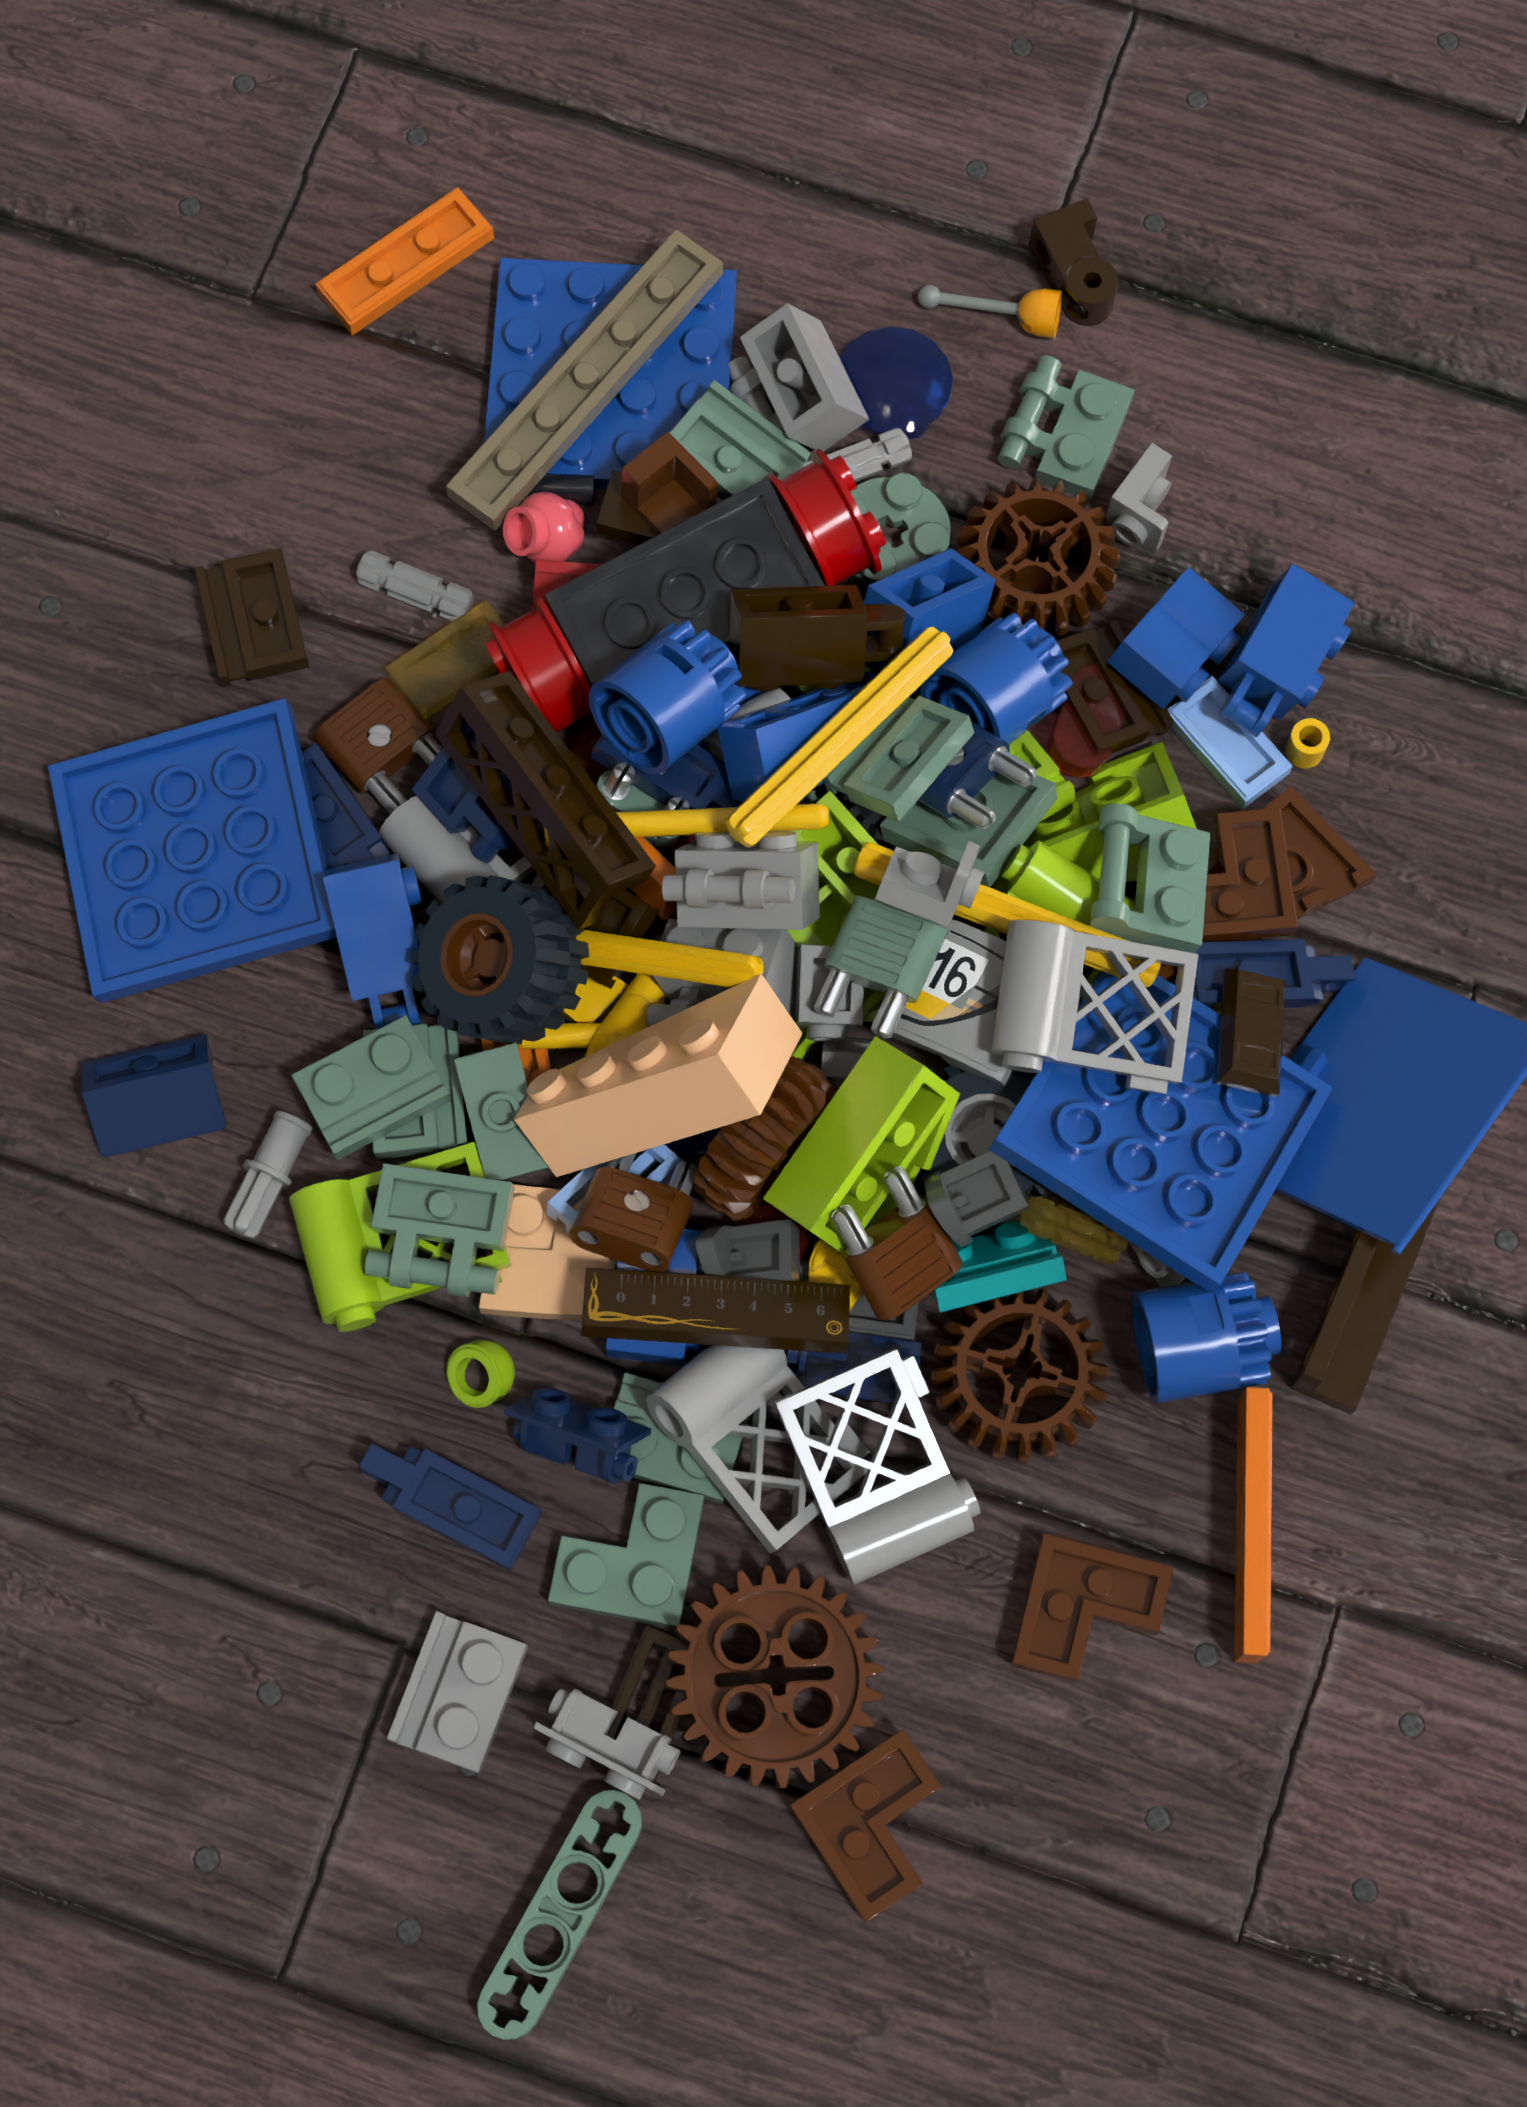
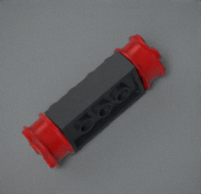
[484,449,886,733]

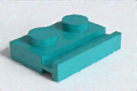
[930,1220,1067,1312]

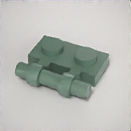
[997,355,1135,501]
[365,1163,515,1297]

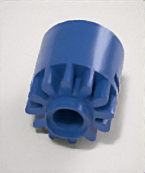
[920,613,1073,745]
[589,620,746,775]
[1131,1272,1281,1404]

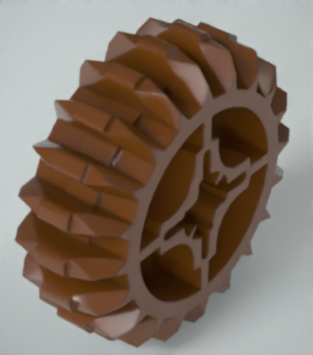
[956,476,1120,638]
[694,1056,839,1221]
[931,1289,1109,1464]

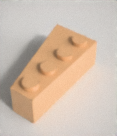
[514,974,803,1177]

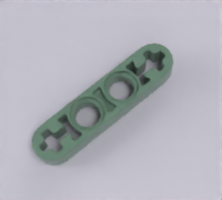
[477,1790,642,2040]

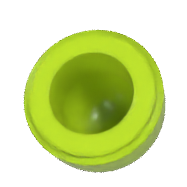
[446,1340,515,1408]

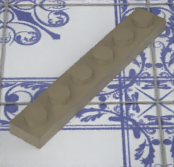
[446,229,723,531]

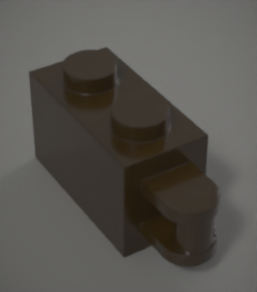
[729,585,906,691]

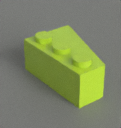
[763,1036,960,1254]

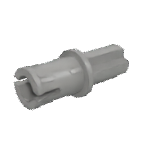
[223,1111,312,1239]

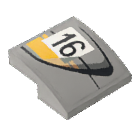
[892,919,1012,1086]

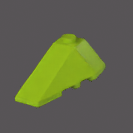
[990,742,1197,892]

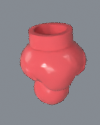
[503,491,585,563]

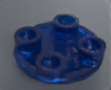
[840,326,953,439]

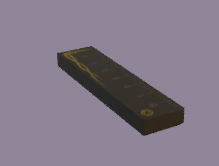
[581,1267,850,1354]

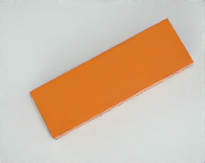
[315,187,494,336]

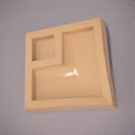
[479,1184,617,1320]

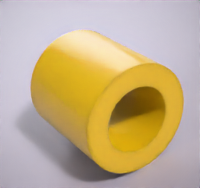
[1285,718,1330,769]

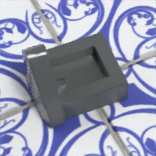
[925,1151,1031,1247]
[695,1219,800,1281]

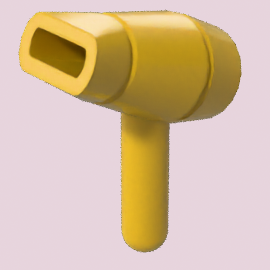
[517,973,668,1057]

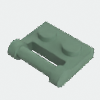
[1089,803,1210,953]

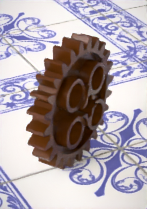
[663,1565,884,1789]

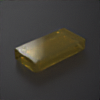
[386,600,506,719]

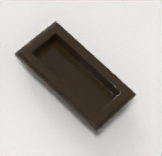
[1216,968,1286,1098]

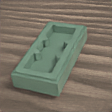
[454,1043,549,1181]

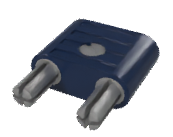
[918,721,1037,830]

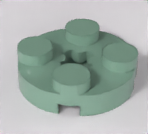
[845,473,951,590]

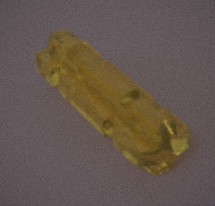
[1019,1196,1128,1265]

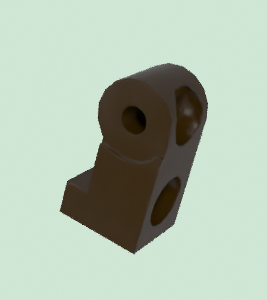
[1029,198,1119,326]

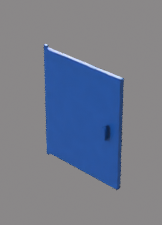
[1275,957,1527,1256]

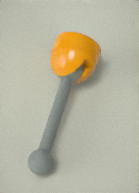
[918,285,1062,339]

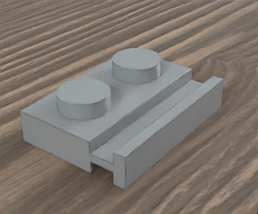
[387,1611,528,1775]

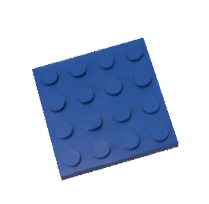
[484,258,737,490]
[48,698,337,1003]
[988,971,1333,1294]

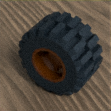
[411,875,589,1044]

